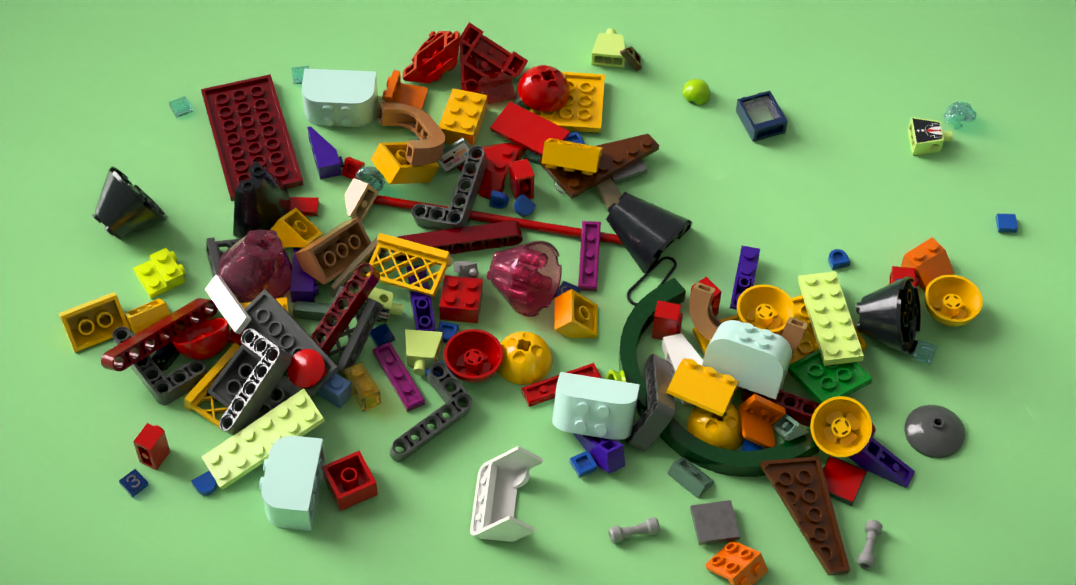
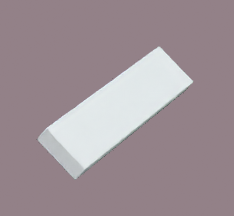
[205,275,251,334]

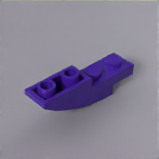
[730,246,760,310]
[406,264,436,332]

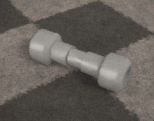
[608,517,660,544]
[857,520,883,569]

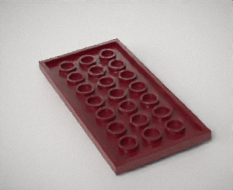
[201,74,303,201]

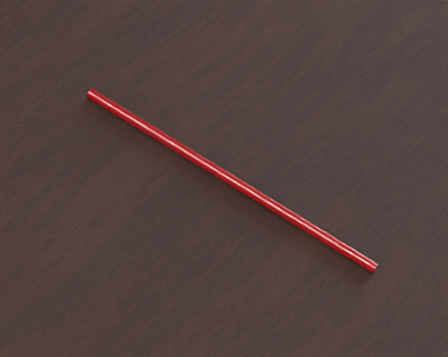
[373,195,623,245]

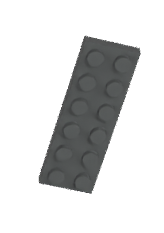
[245,289,340,397]

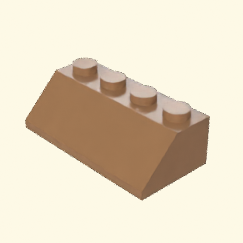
[295,217,371,284]

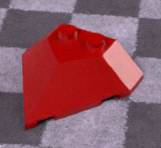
[460,22,528,93]
[402,31,460,84]
[457,142,526,200]

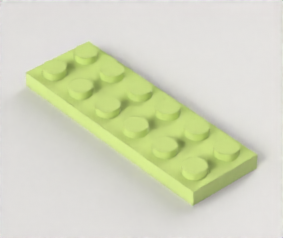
[798,271,864,366]
[202,388,325,490]

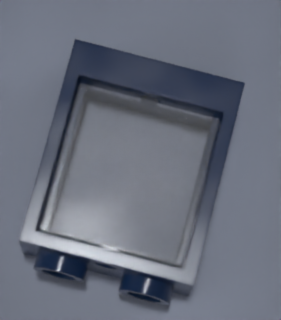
[736,91,788,142]

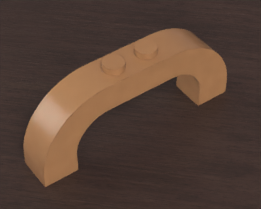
[376,102,445,165]
[689,282,808,351]

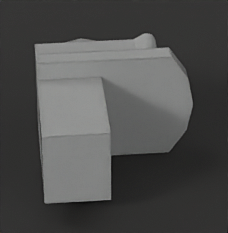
[454,260,479,278]

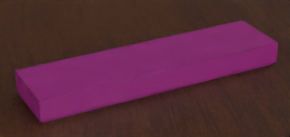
[578,221,601,291]
[373,342,425,412]

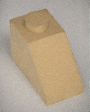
[345,179,379,223]

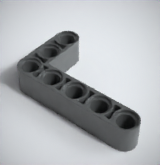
[411,146,488,230]
[112,326,207,405]
[219,328,292,435]
[626,354,675,452]
[390,362,473,462]

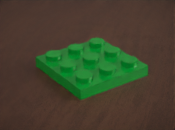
[788,350,872,404]

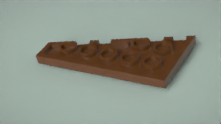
[539,134,659,199]
[759,456,850,576]

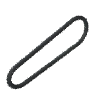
[627,256,677,306]

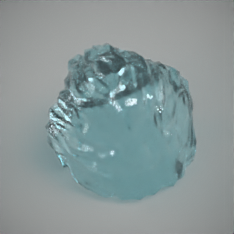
[944,102,977,129]
[355,167,385,192]

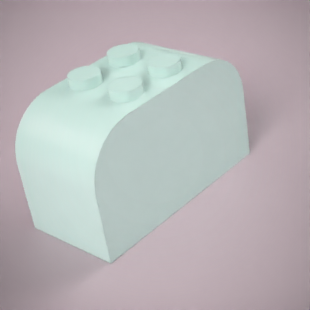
[302,69,378,127]
[702,320,792,399]
[552,372,640,440]
[259,436,326,531]

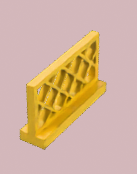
[366,233,453,297]
[184,343,240,431]

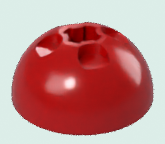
[517,65,570,112]
[172,318,229,360]
[444,329,503,383]

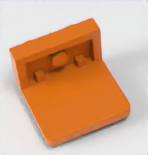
[382,70,428,110]
[739,393,786,449]
[705,541,768,585]

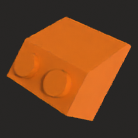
[901,237,954,291]

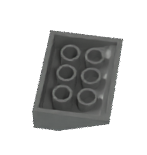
[207,344,302,424]

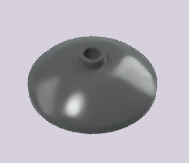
[904,405,965,458]

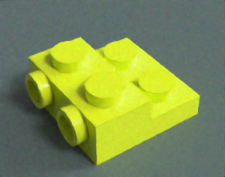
[133,247,186,299]

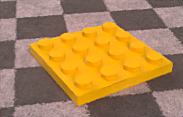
[531,72,605,133]

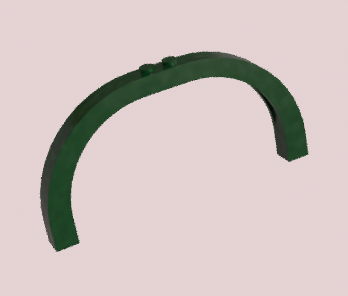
[619,278,820,477]

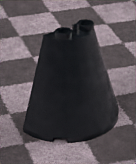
[233,161,291,240]
[606,191,693,273]

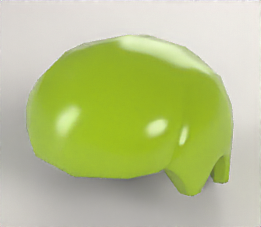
[682,79,710,105]

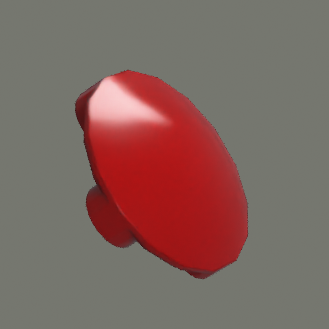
[287,349,327,389]

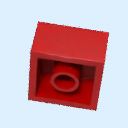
[439,275,483,323]
[322,450,378,511]

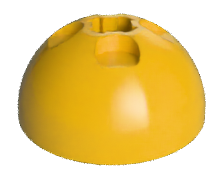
[925,275,983,327]
[737,285,795,334]
[498,331,553,385]
[810,396,872,457]
[687,403,744,450]

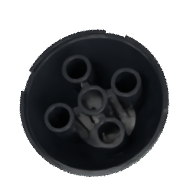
[92,166,168,239]
[856,276,921,355]

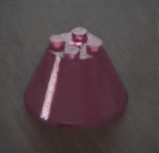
[218,230,292,302]
[487,241,562,317]

